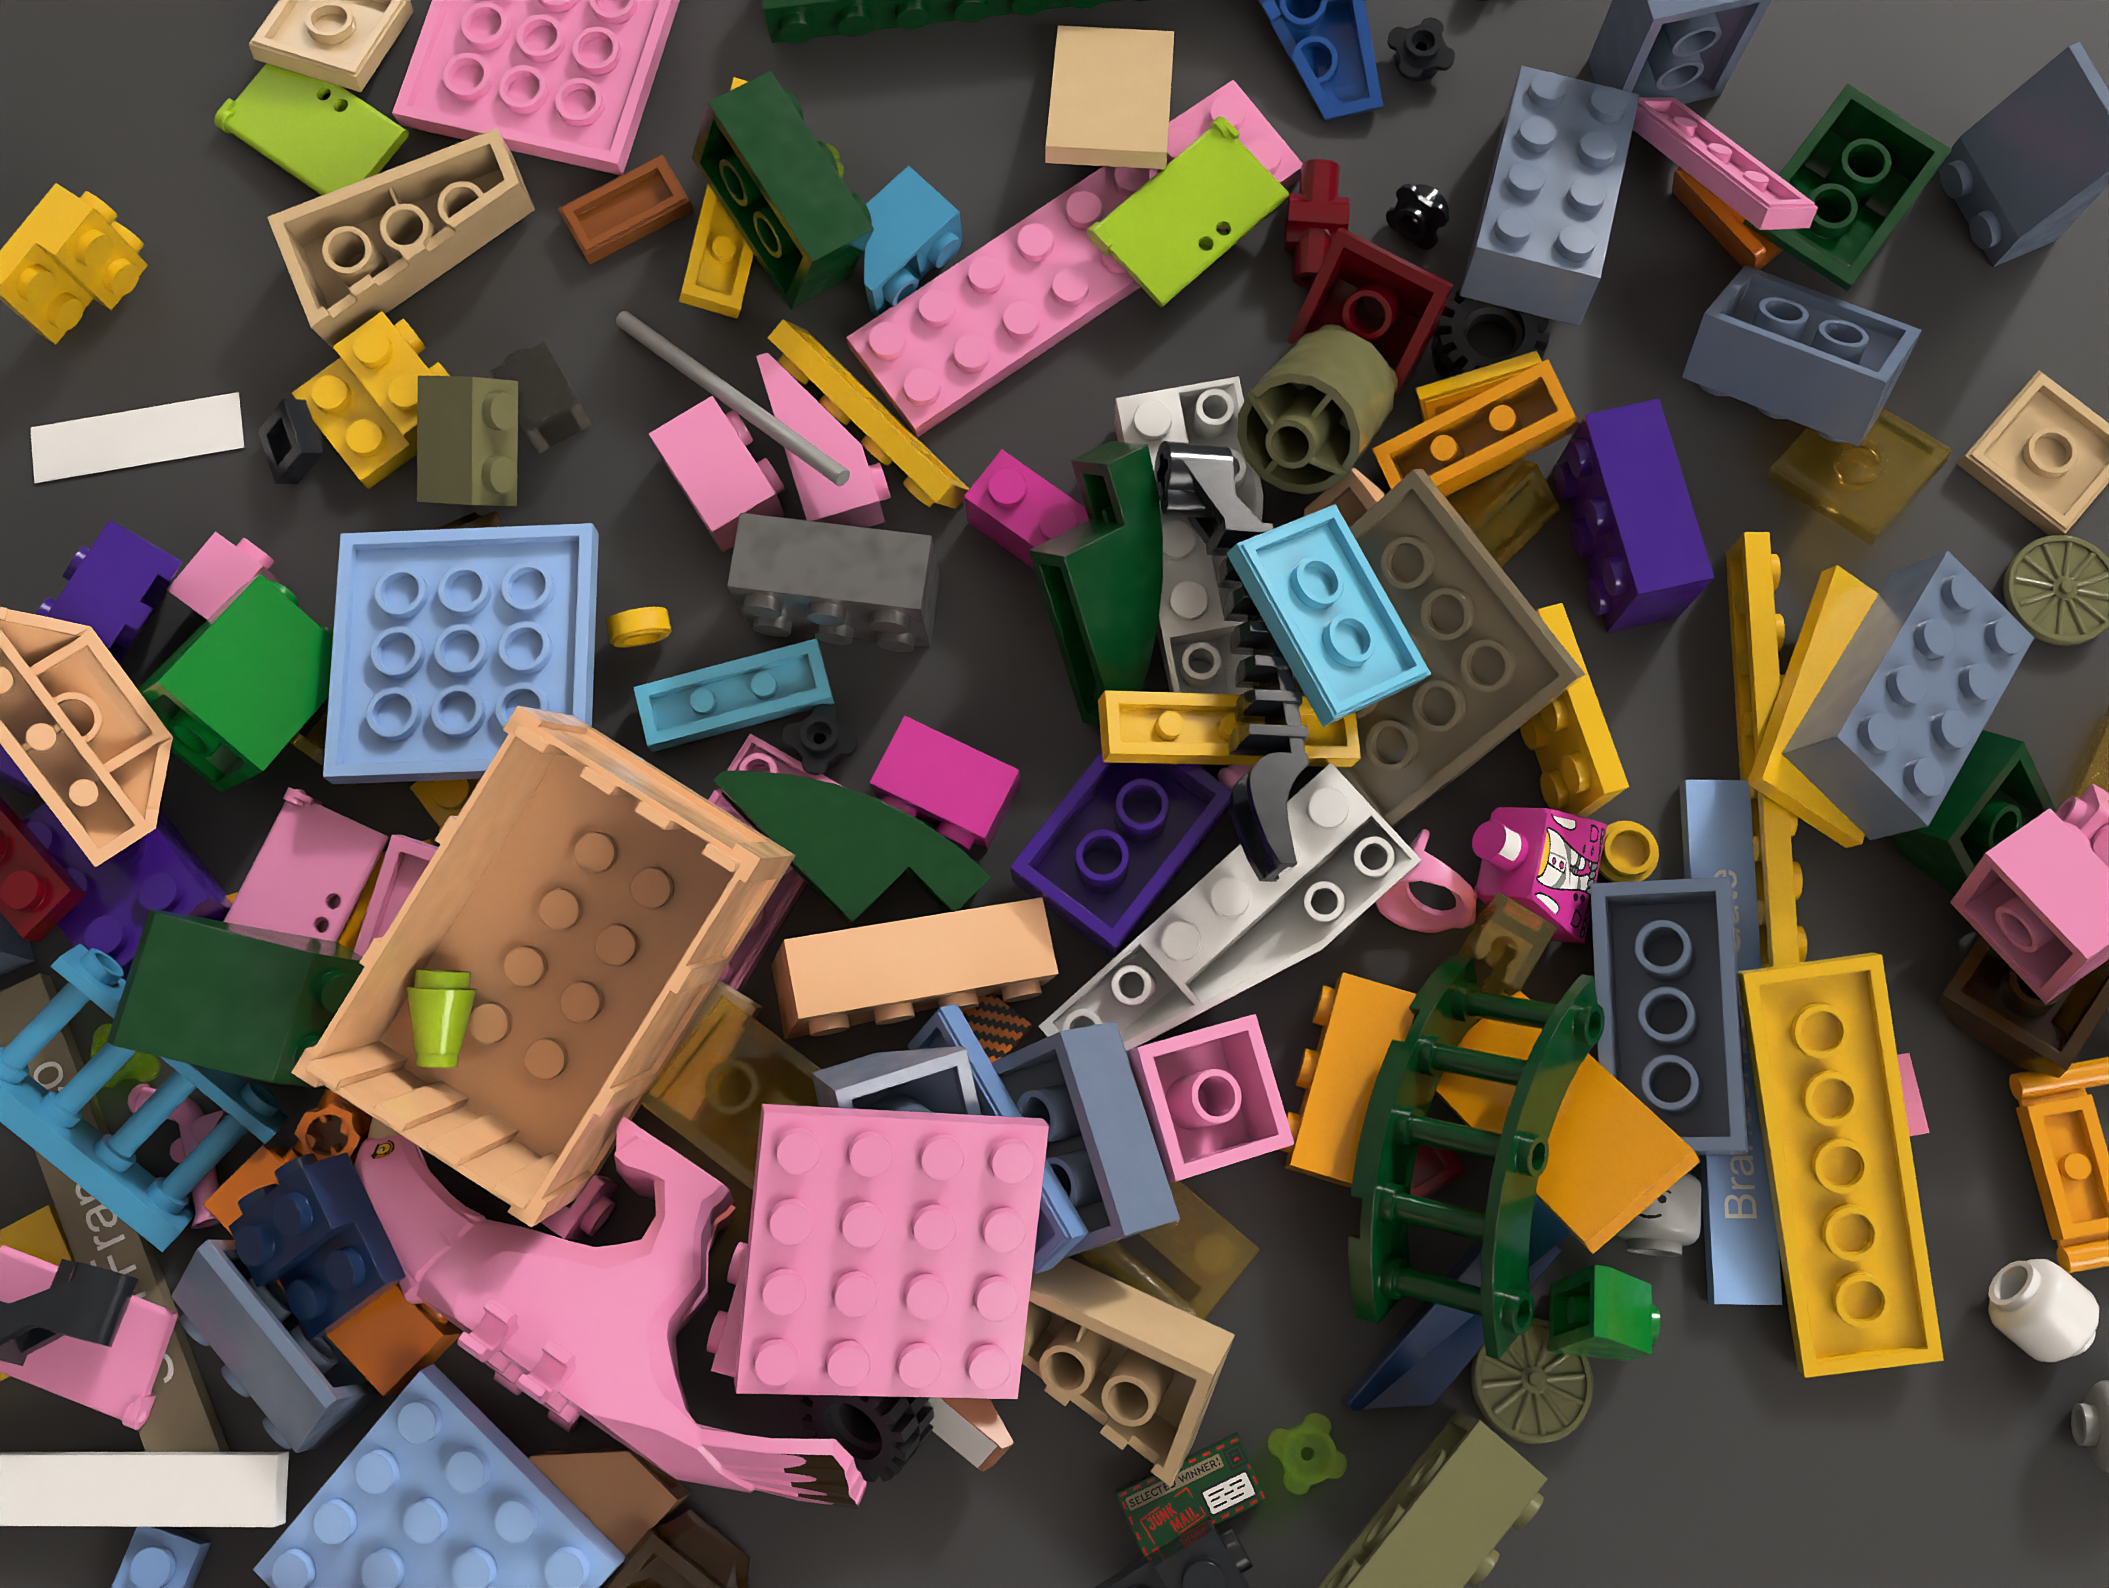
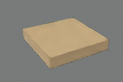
[249,0,414,92]
[1956,370,2109,536]

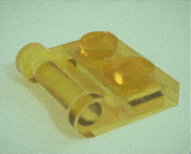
[1081,1181,1260,1320]

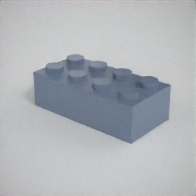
[1460,65,1640,326]
[1782,551,2034,840]
[1591,877,1749,1155]

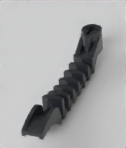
[1154,441,1309,882]
[0,1259,139,1366]

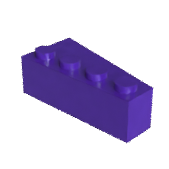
[0,519,182,797]

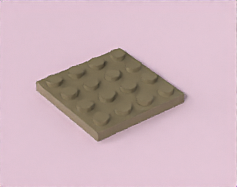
[1294,469,1586,829]

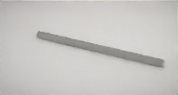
[616,311,850,486]

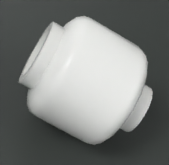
[1988,1259,2099,1362]

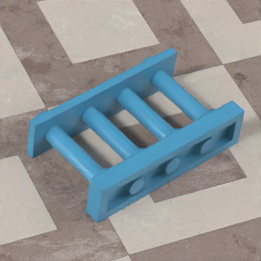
[0,944,288,1252]

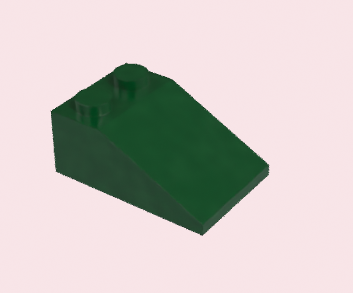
[1743,83,1952,291]
[107,909,365,1090]

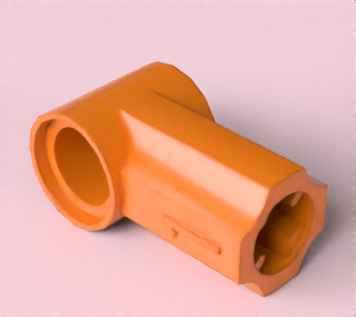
[294,1089,373,1165]

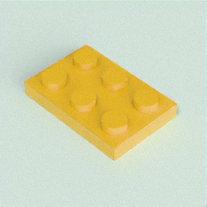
[1520,603,1629,818]

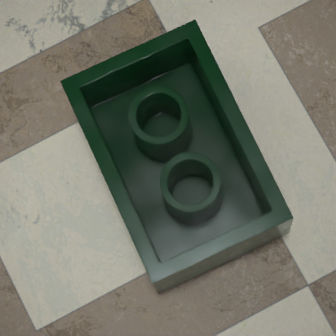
[691,71,874,310]

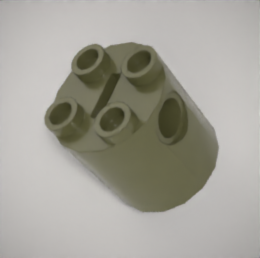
[1237,324,1398,494]

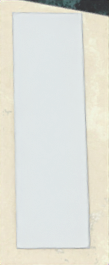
[30,392,244,483]

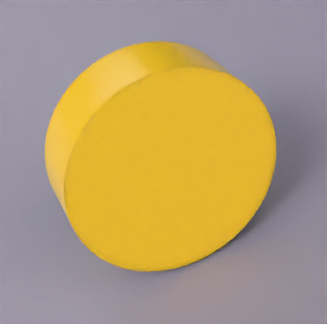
[605,607,672,647]

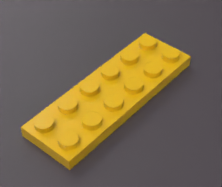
[1737,952,1944,1378]

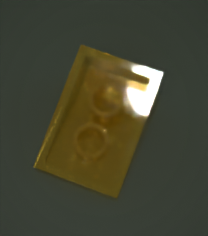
[639,995,822,1191]

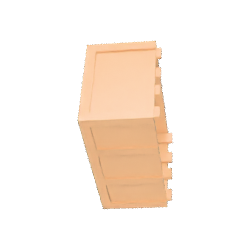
[291,706,796,1228]

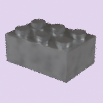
[727,513,941,652]

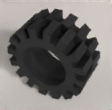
[1431,287,1550,378]
[800,1395,934,1483]

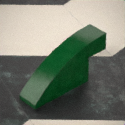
[1028,441,1163,727]
[712,770,992,924]

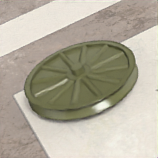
[2003,535,2109,646]
[1471,1318,1594,1444]

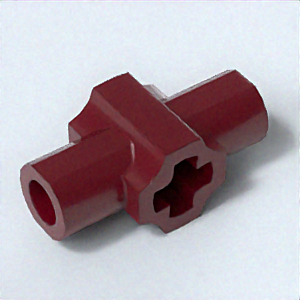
[1284,159,1350,288]

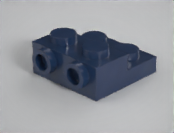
[228,1153,406,1341]

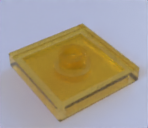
[1767,408,1953,546]

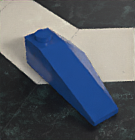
[1258,0,1383,121]

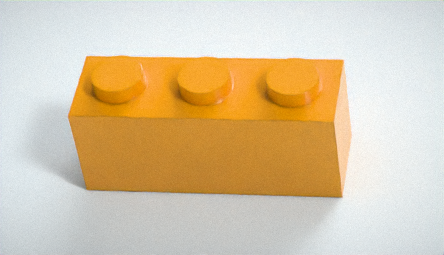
[1372,359,1579,497]
[1278,972,1417,1188]

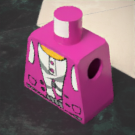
[1472,807,1607,944]

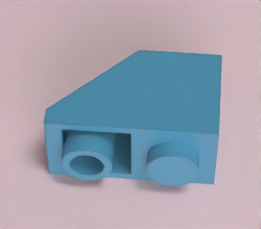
[864,165,963,317]

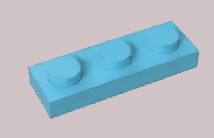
[633,638,835,752]

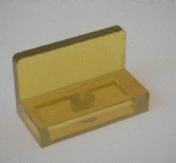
[1445,459,1560,567]

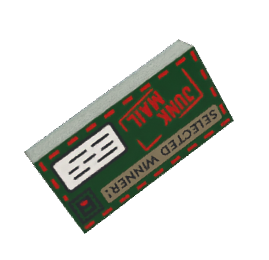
[1115,1432,1268,1558]

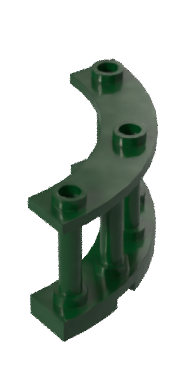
[1348,954,1605,1360]

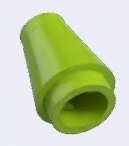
[407,969,477,1068]

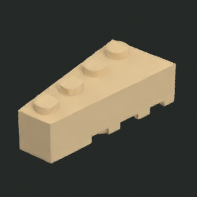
[267,128,535,350]

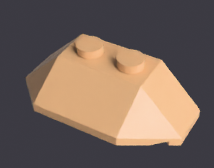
[0,607,173,867]

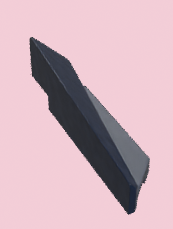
[1341,1196,1571,1411]

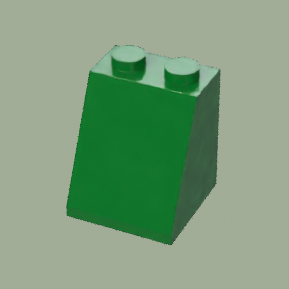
[138,573,334,792]

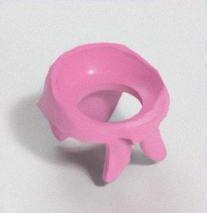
[1375,829,1478,933]

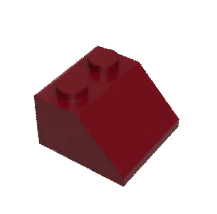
[1286,228,1453,398]

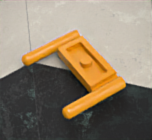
[2009,1057,2109,1273]

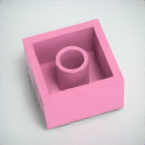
[1950,808,2109,1004]
[1126,1014,1294,1183]

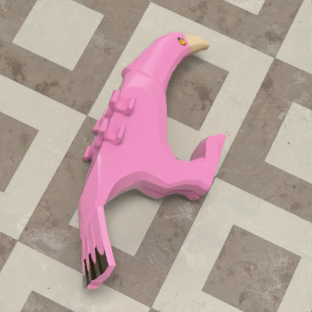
[354,1116,867,1509]

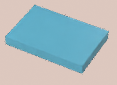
[1226,504,1431,727]

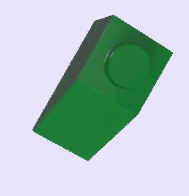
[1549,1265,1660,1362]

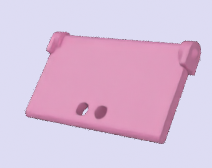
[223,787,390,942]
[0,1245,178,1430]

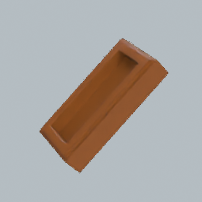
[558,154,694,265]

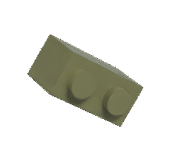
[417,376,518,506]

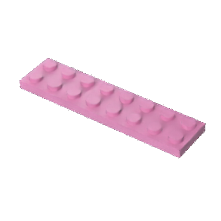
[846,80,1303,438]

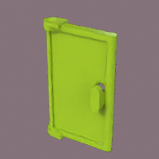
[214,63,409,195]
[1086,116,1290,307]

